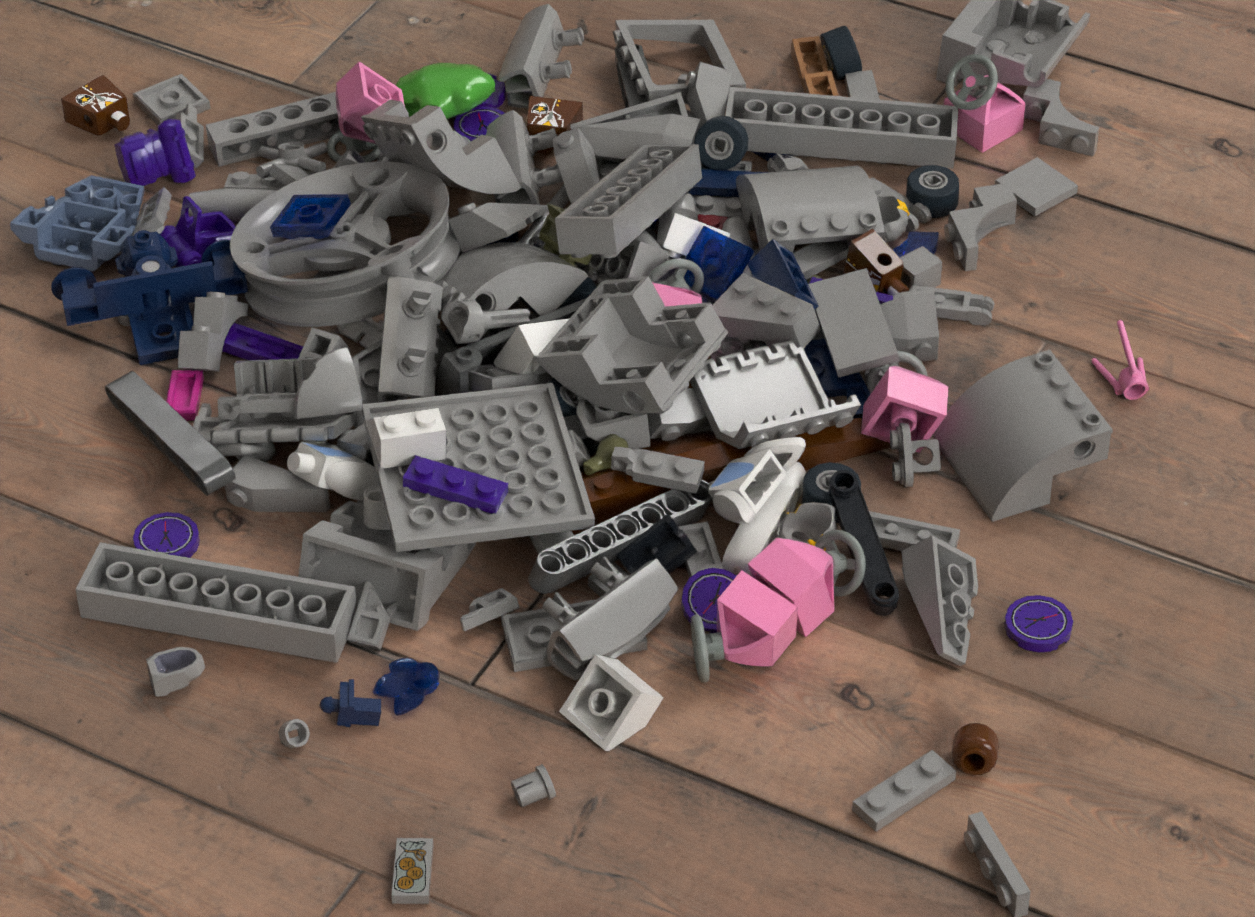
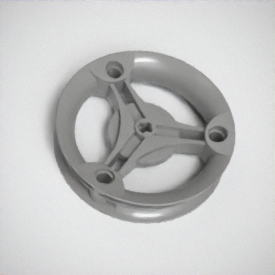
[230,161,461,327]

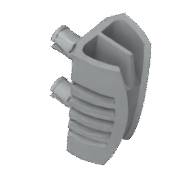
[499,4,584,109]
[486,110,563,221]
[377,277,443,402]
[542,557,678,681]

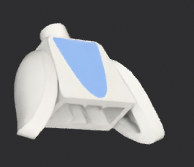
[709,437,806,524]
[287,441,379,500]

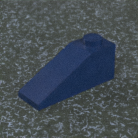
[747,239,819,310]

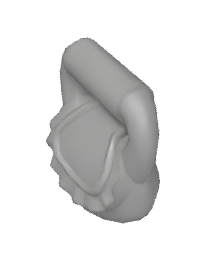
[217,441,276,462]

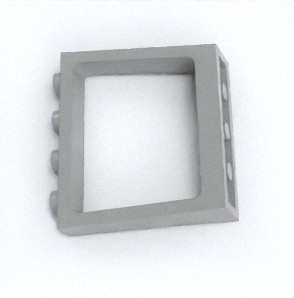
[613,20,746,105]

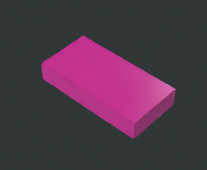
[166,370,204,421]

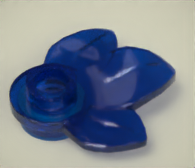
[373,658,440,716]

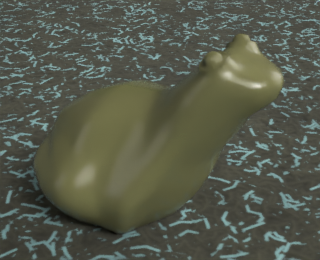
[583,434,628,475]

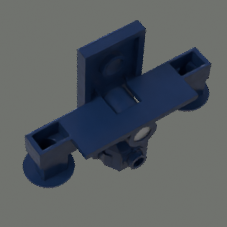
[51,230,248,365]

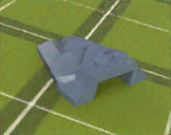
[10,175,145,271]

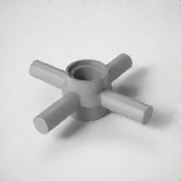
[256,142,328,177]

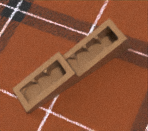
[790,36,838,96]

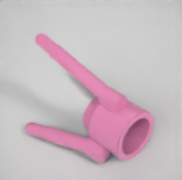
[1091,320,1149,400]

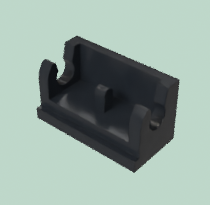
[616,513,698,575]

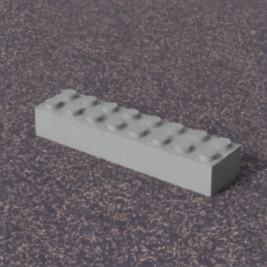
[725,87,958,169]
[555,144,702,258]
[75,542,357,663]

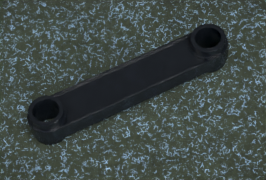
[828,470,899,616]

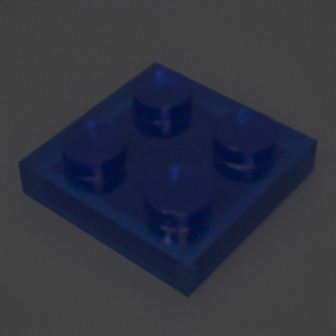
[270,194,351,239]
[684,226,755,301]

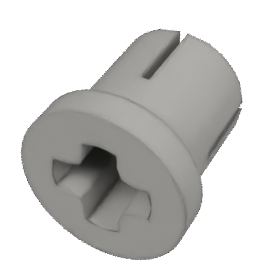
[511,764,556,808]

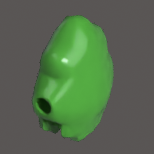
[395,63,495,119]

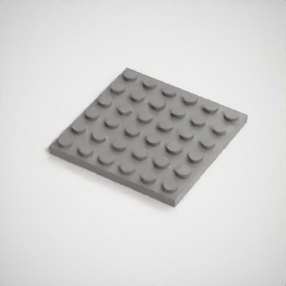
[362,383,595,552]

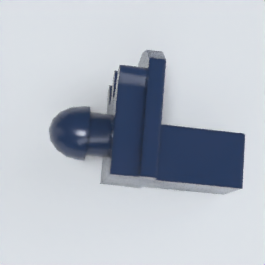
[319,679,381,727]

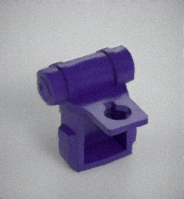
[114,119,196,186]
[160,196,236,267]

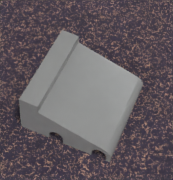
[936,0,1090,87]
[298,500,476,631]

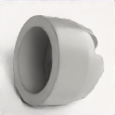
[278,719,310,748]

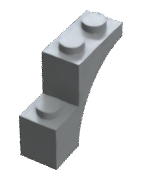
[1023,79,1099,156]
[944,183,1017,271]
[178,292,248,372]

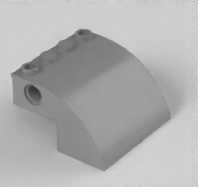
[361,100,521,194]
[736,165,885,253]
[436,242,588,336]
[536,276,728,414]
[933,350,1113,522]

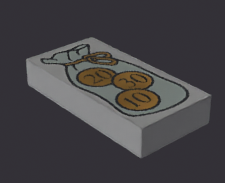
[391,838,434,904]

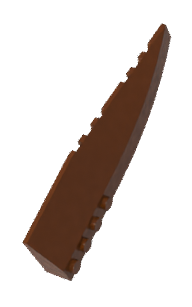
[572,418,891,535]

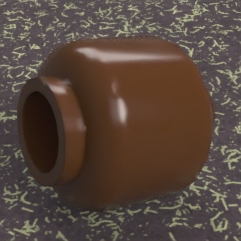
[952,723,999,776]

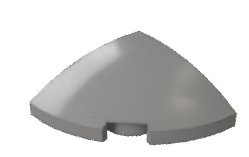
[294,348,362,419]

